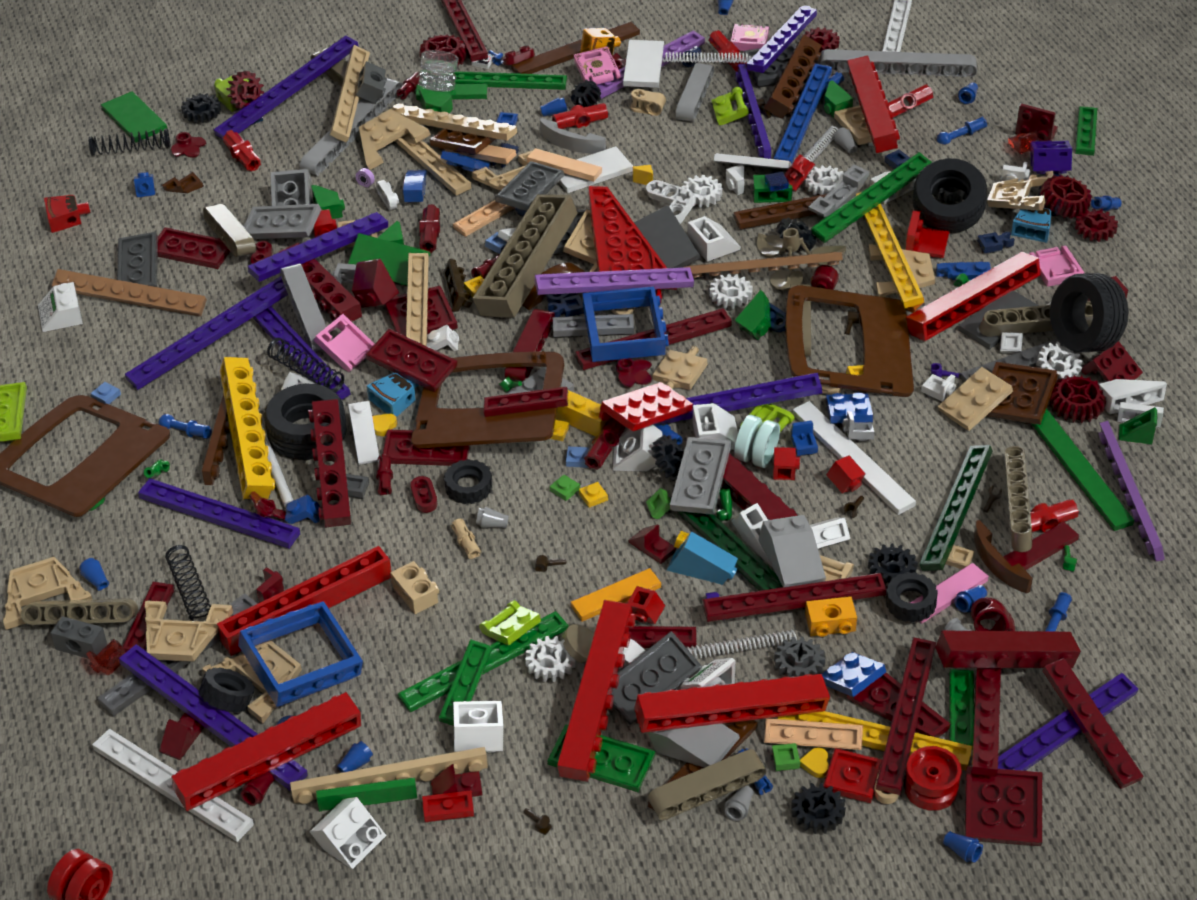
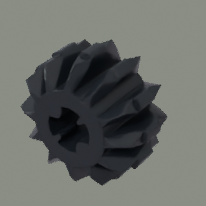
[570,80,602,107]

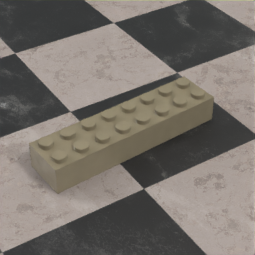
[473,194,578,318]

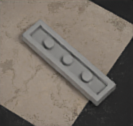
[553,314,634,337]

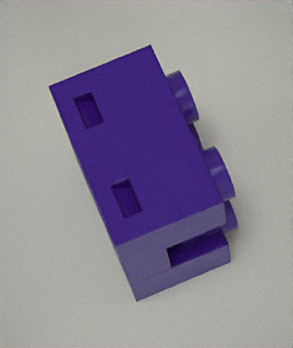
[1030,141,1072,174]

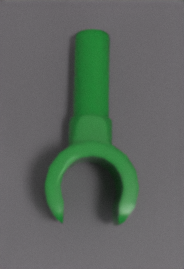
[954,273,971,287]
[499,377,522,392]
[1063,545,1077,572]

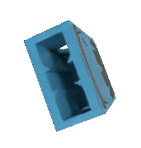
[1011,208,1051,243]
[367,373,419,417]

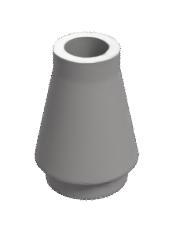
[834,127,858,154]
[476,506,509,528]
[725,786,754,821]

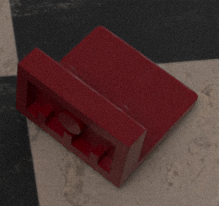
[1015,104,1058,141]
[1081,341,1143,382]

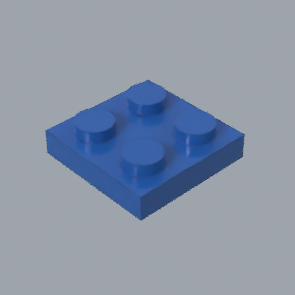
[441,151,490,172]
[826,393,873,423]
[822,652,886,697]

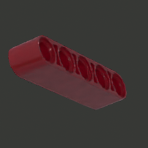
[505,309,555,382]

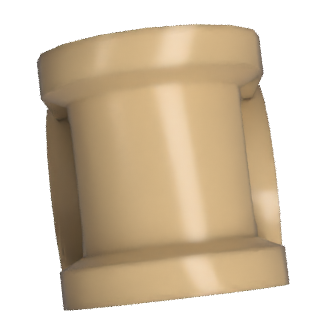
[630,89,666,116]

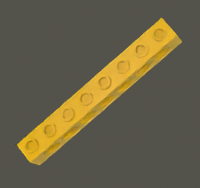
[220,357,275,499]

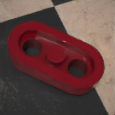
[502,45,535,65]
[251,241,273,264]
[410,476,438,513]

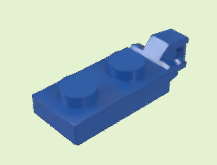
[936,262,991,280]

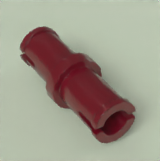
[396,72,423,99]
[376,454,393,495]

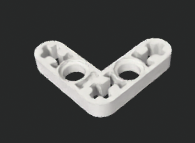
[646,180,696,224]

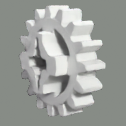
[805,165,843,195]
[682,175,722,207]
[710,274,753,309]
[1036,342,1082,380]
[525,636,576,682]

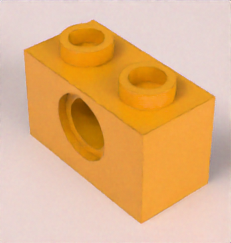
[805,597,857,637]

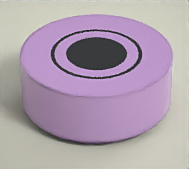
[356,168,375,188]

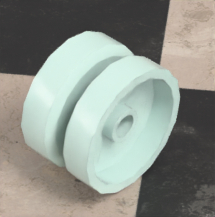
[734,415,780,468]

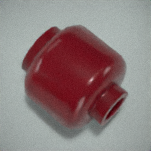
[811,265,839,290]

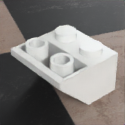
[688,216,741,262]
[693,403,738,450]
[310,797,387,869]

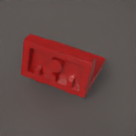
[905,211,949,258]

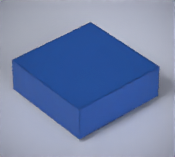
[496,112,518,126]

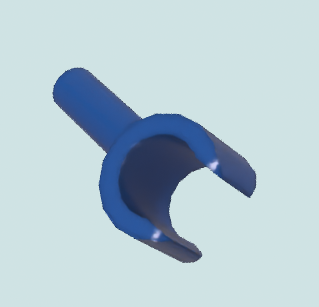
[488,50,503,66]

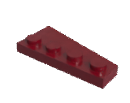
[846,673,950,738]

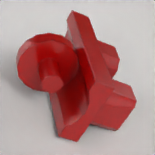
[781,154,815,192]

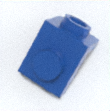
[134,172,155,197]
[791,421,818,456]
[285,494,320,524]

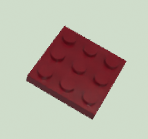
[384,285,458,336]
[965,766,1042,846]

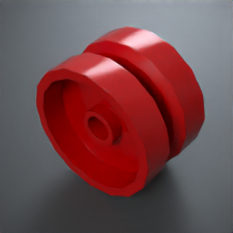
[904,746,962,811]
[47,848,113,900]

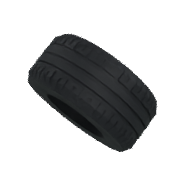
[913,158,987,233]
[1050,273,1129,352]
[264,383,347,460]

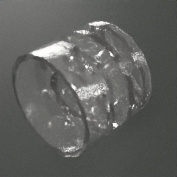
[418,50,459,92]

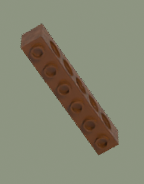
[764,35,822,119]

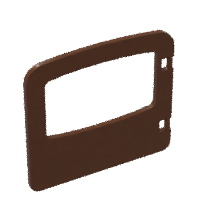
[785,285,914,397]
[411,351,565,448]
[0,395,170,517]

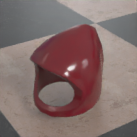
[971,597,1016,631]

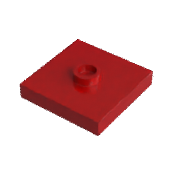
[824,748,882,803]

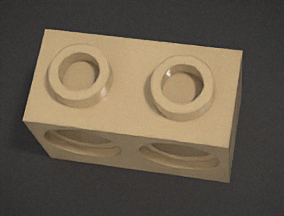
[390,561,439,614]

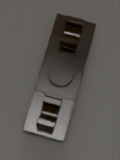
[443,259,473,312]

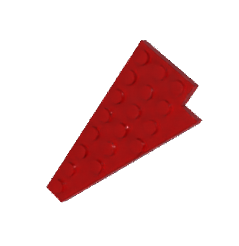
[588,186,677,303]

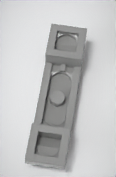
[540,118,606,154]
[808,165,869,217]

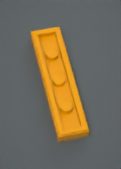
[571,568,661,622]

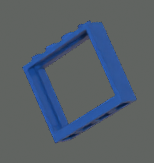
[583,286,669,362]
[238,601,363,707]

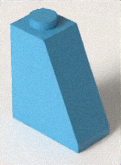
[667,531,738,585]

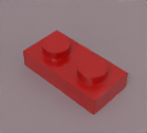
[422,790,474,822]

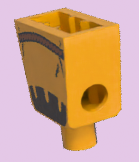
[580,28,621,56]

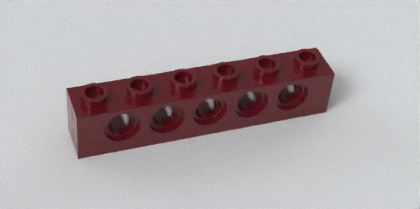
[278,243,362,322]
[309,399,351,528]

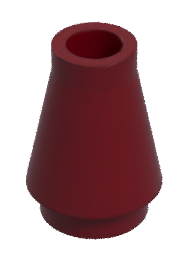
[241,772,274,806]

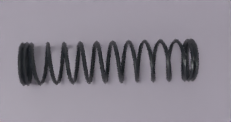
[88,128,170,156]
[267,338,344,392]
[165,545,211,621]

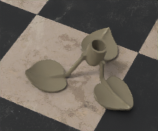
[757,228,846,290]

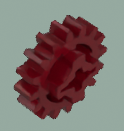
[802,27,840,53]
[227,71,264,109]
[1075,208,1118,242]

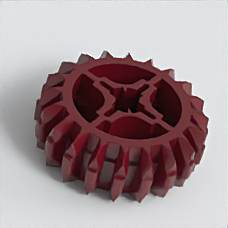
[419,34,466,71]
[1040,174,1092,219]
[1049,374,1106,423]

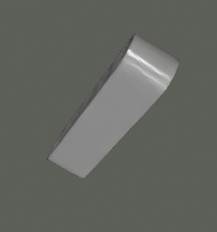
[676,63,714,122]
[280,263,331,352]

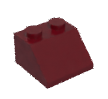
[352,259,399,308]

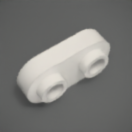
[376,180,399,210]

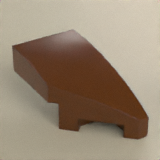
[162,172,204,193]

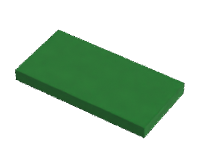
[101,91,168,142]
[348,233,430,287]
[547,724,655,792]

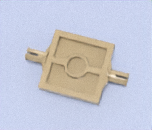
[653,346,708,390]

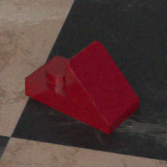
[628,524,676,564]
[159,713,204,760]
[431,764,483,797]

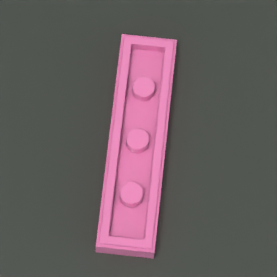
[910,563,989,624]

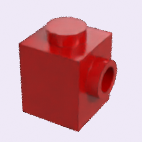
[313,209,337,238]
[773,447,800,480]
[826,455,866,494]
[627,586,665,624]

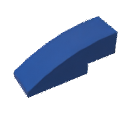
[403,170,427,202]

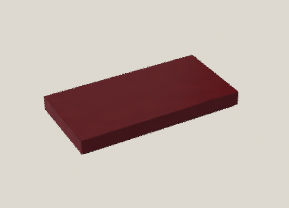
[158,227,230,269]
[366,329,457,392]
[381,429,470,466]

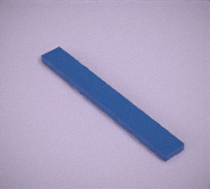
[774,64,832,164]

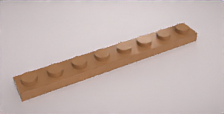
[684,251,843,278]
[52,269,207,316]

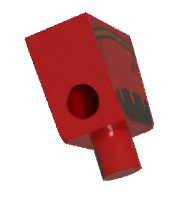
[44,195,91,233]

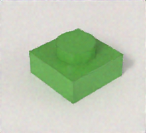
[550,475,580,501]
[646,488,671,519]
[772,743,800,771]

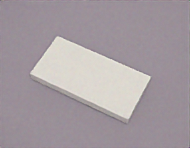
[623,40,664,88]
[558,146,633,193]
[714,153,792,170]

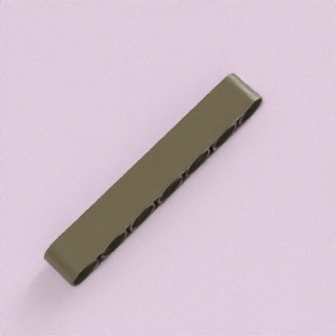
[979,301,1093,337]
[1005,446,1032,552]

